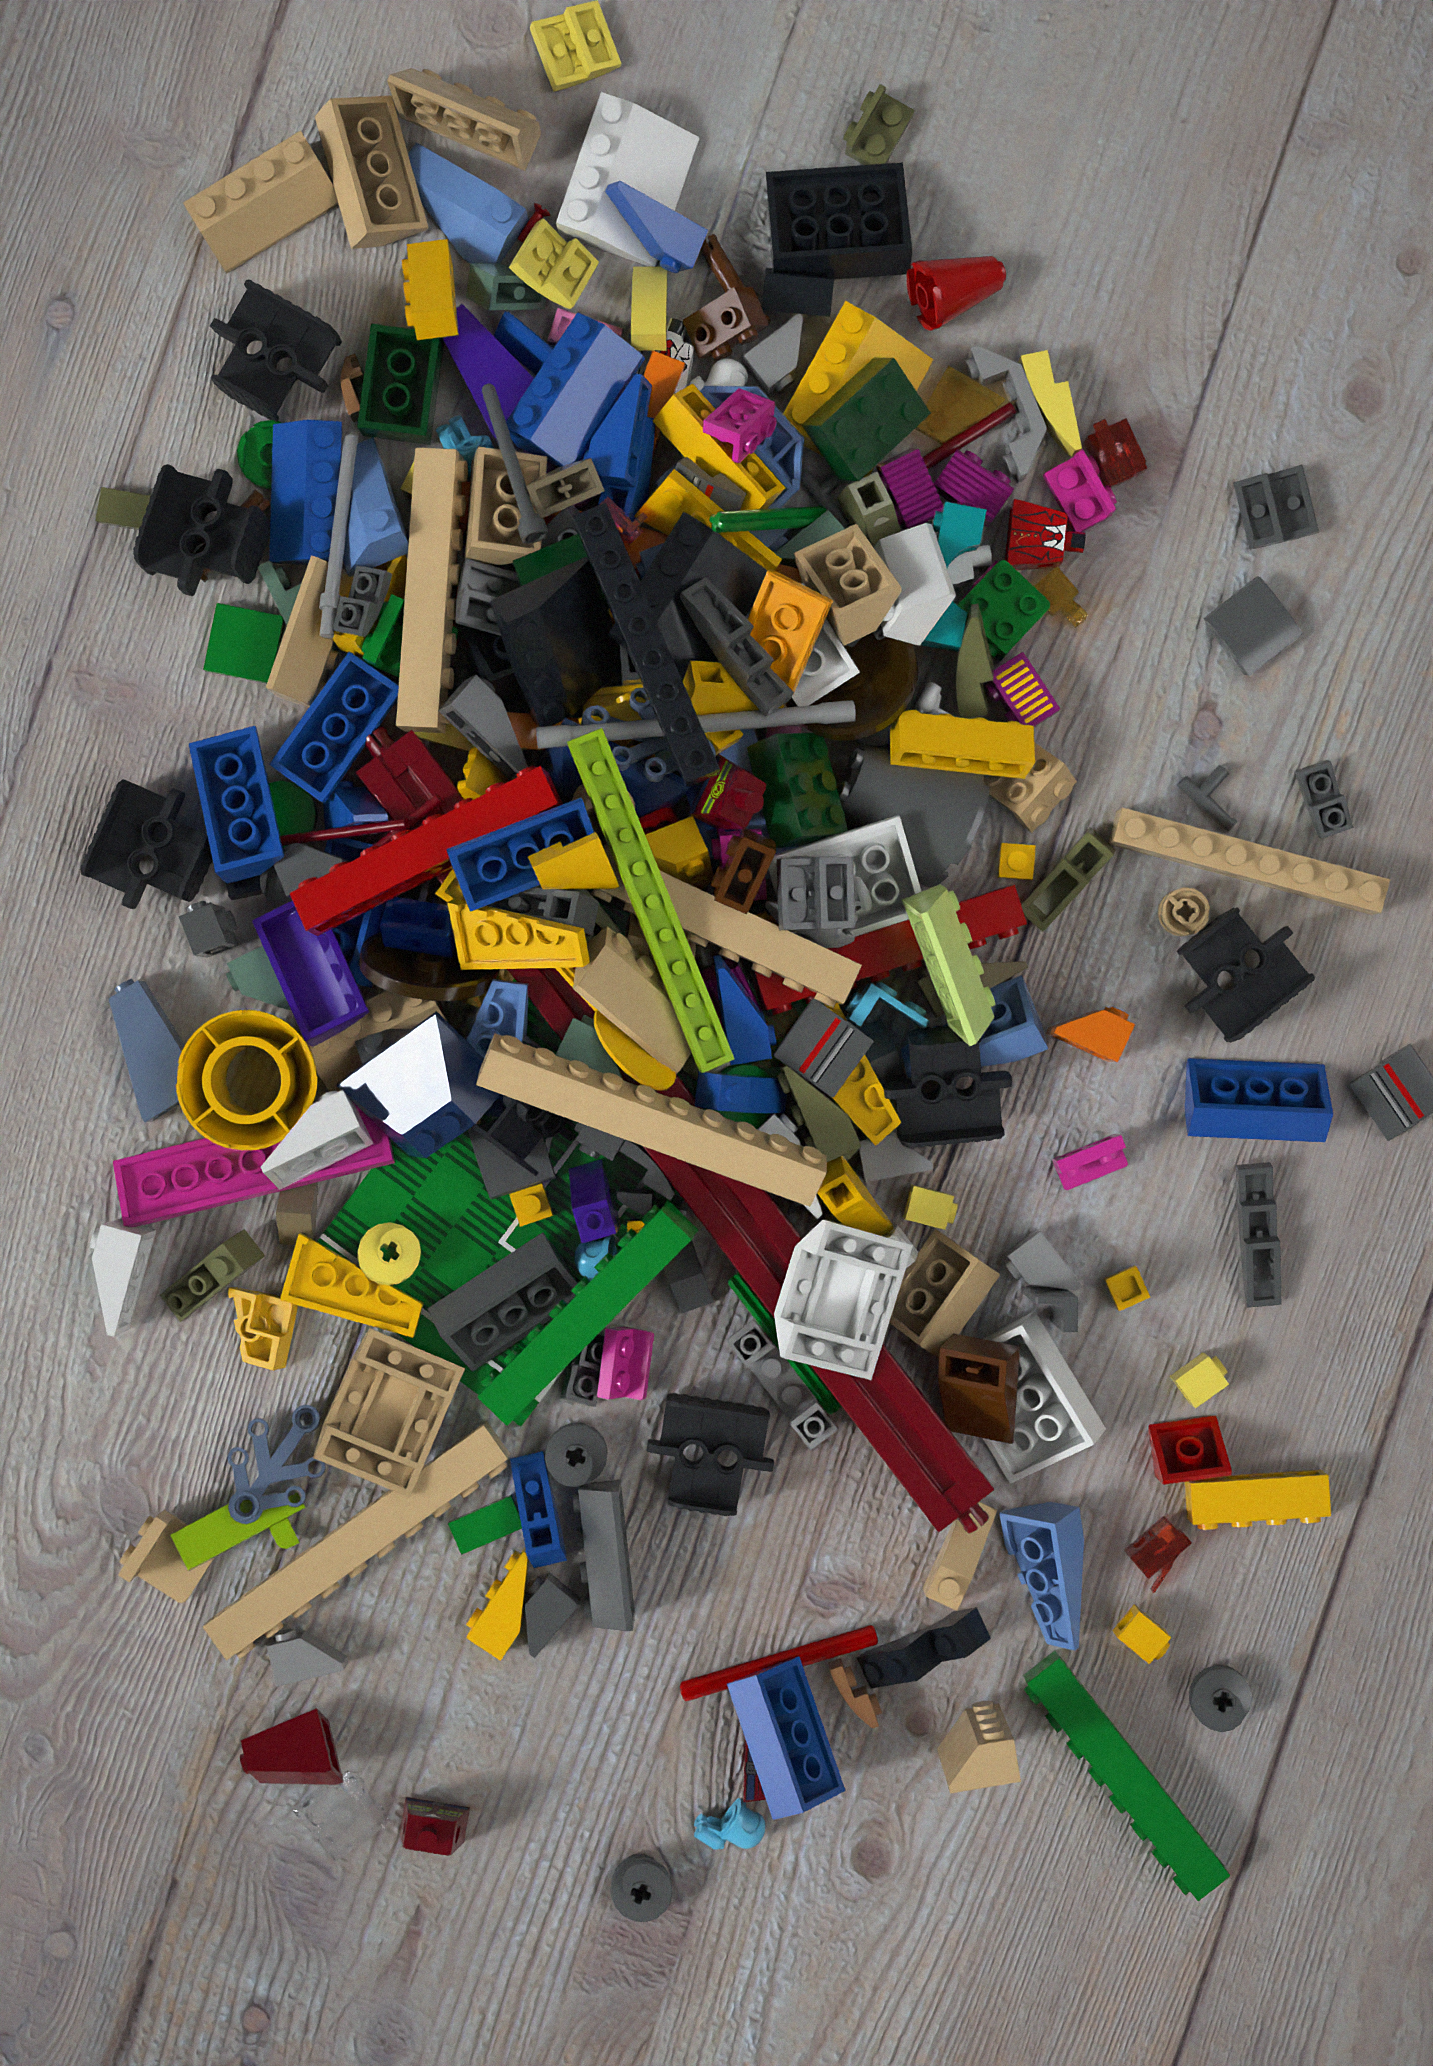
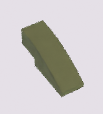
[956,604,994,718]
[1021,827,1116,932]

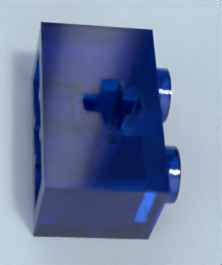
[380,897,456,958]

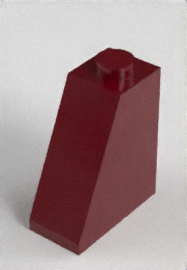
[240,1708,344,1785]

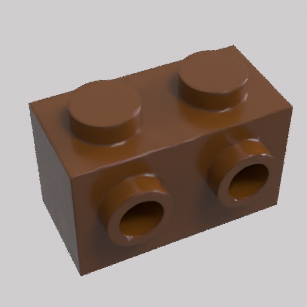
[683,287,769,361]
[711,828,776,914]

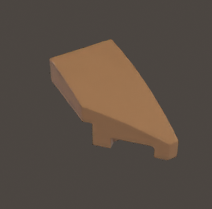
[341,353,364,423]

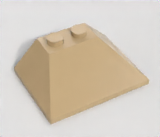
[313,1328,465,1498]

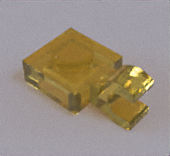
[1034,566,1088,628]

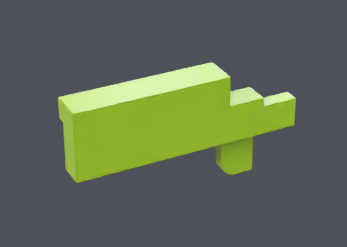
[170,1492,306,1571]

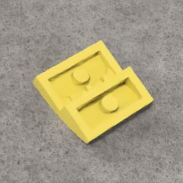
[530,0,622,92]
[509,218,599,309]

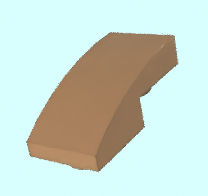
[828,1658,882,1728]

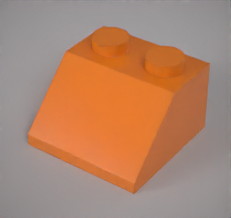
[1046,1006,1135,1062]

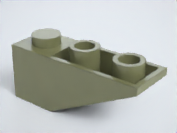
[837,472,901,548]
[776,1063,862,1162]
[160,1229,265,1322]

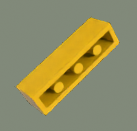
[653,384,785,510]
[890,710,1035,779]
[1185,1469,1331,1530]

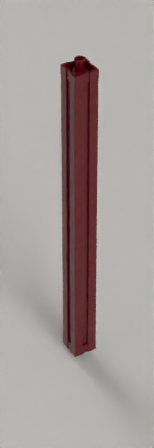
[356,727,994,1534]

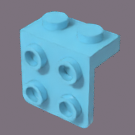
[844,982,930,1027]

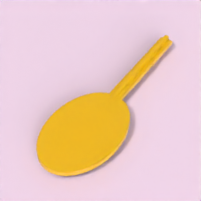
[555,967,676,1091]

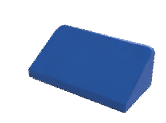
[494,311,554,375]

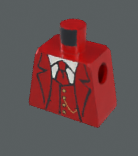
[1005,499,1086,570]

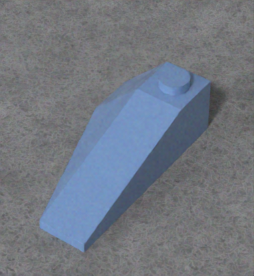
[466,979,528,1117]

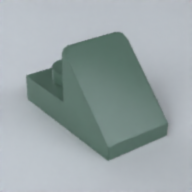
[258,561,301,625]

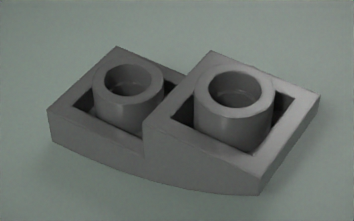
[333,565,392,637]
[1295,760,1354,839]
[560,1334,605,1407]

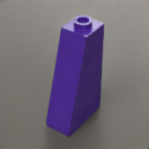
[442,303,534,446]
[569,1159,621,1244]

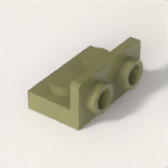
[843,84,915,165]

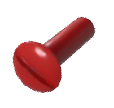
[517,203,551,243]

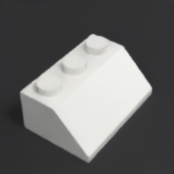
[874,523,956,646]

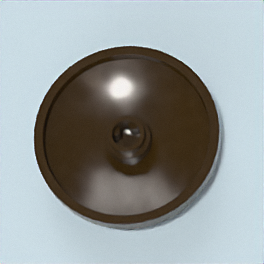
[785,632,918,740]
[359,927,500,1001]

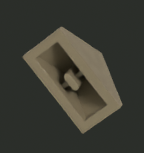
[526,458,604,518]
[276,1182,318,1245]

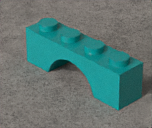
[921,502,987,652]

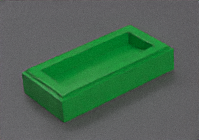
[448,1494,522,1555]

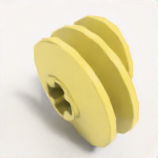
[357,1222,421,1285]

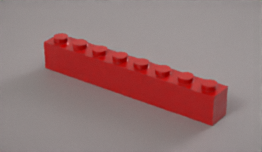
[289,766,563,936]
[750,885,1027,1015]

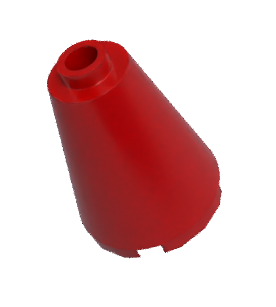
[906,256,1006,331]

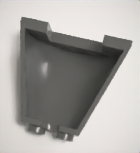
[837,744,990,887]

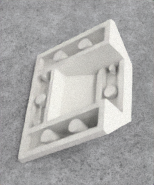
[774,1219,913,1380]

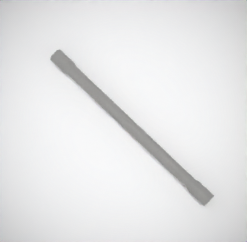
[536,700,856,749]

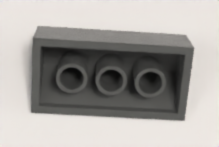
[428,1232,578,1372]
[573,1480,635,1631]

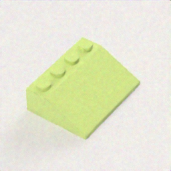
[902,884,996,1046]

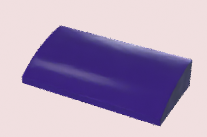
[252,900,370,1047]

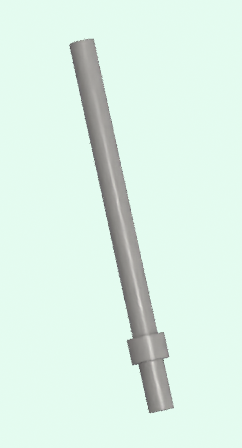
[319,434,358,638]

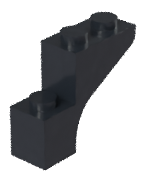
[856,1607,991,1689]

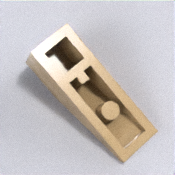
[923,1502,997,1611]

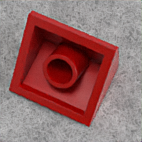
[1148,1415,1232,1485]

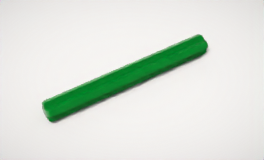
[709,506,827,533]
[728,1272,842,1415]

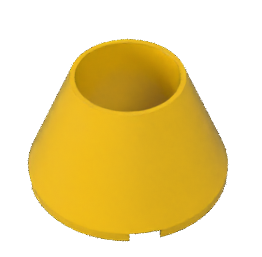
[176,1010,317,1150]

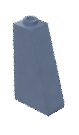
[109,979,185,1122]

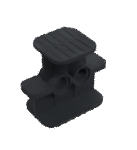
[210,279,342,422]
[133,464,270,596]
[80,779,213,909]
[1177,907,1315,1043]
[882,1025,1012,1148]
[472,1035,576,1176]
[646,1393,774,1516]

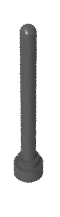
[482,383,549,544]

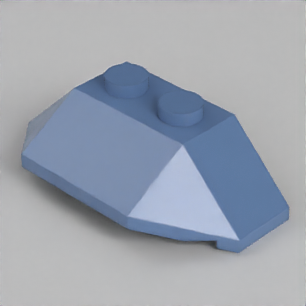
[700,386,804,509]

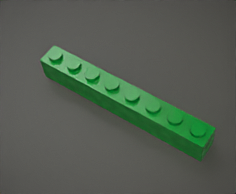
[477,1201,699,1426]
[1023,1650,1230,1902]

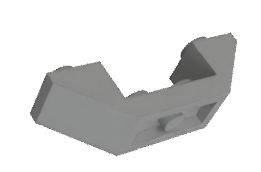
[965,345,1047,483]
[726,1319,838,1450]

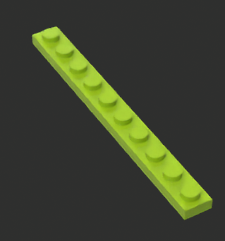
[567,728,735,1073]

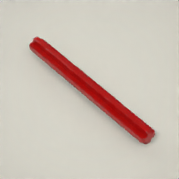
[680,1625,878,1701]

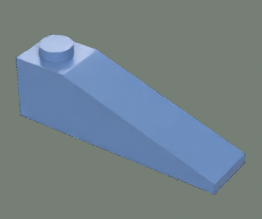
[408,142,529,263]
[343,437,409,577]
[901,975,1049,1078]
[999,1502,1084,1651]

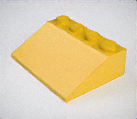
[783,301,934,478]

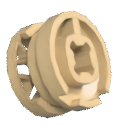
[1158,887,1210,936]

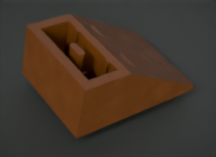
[938,1334,1020,1444]

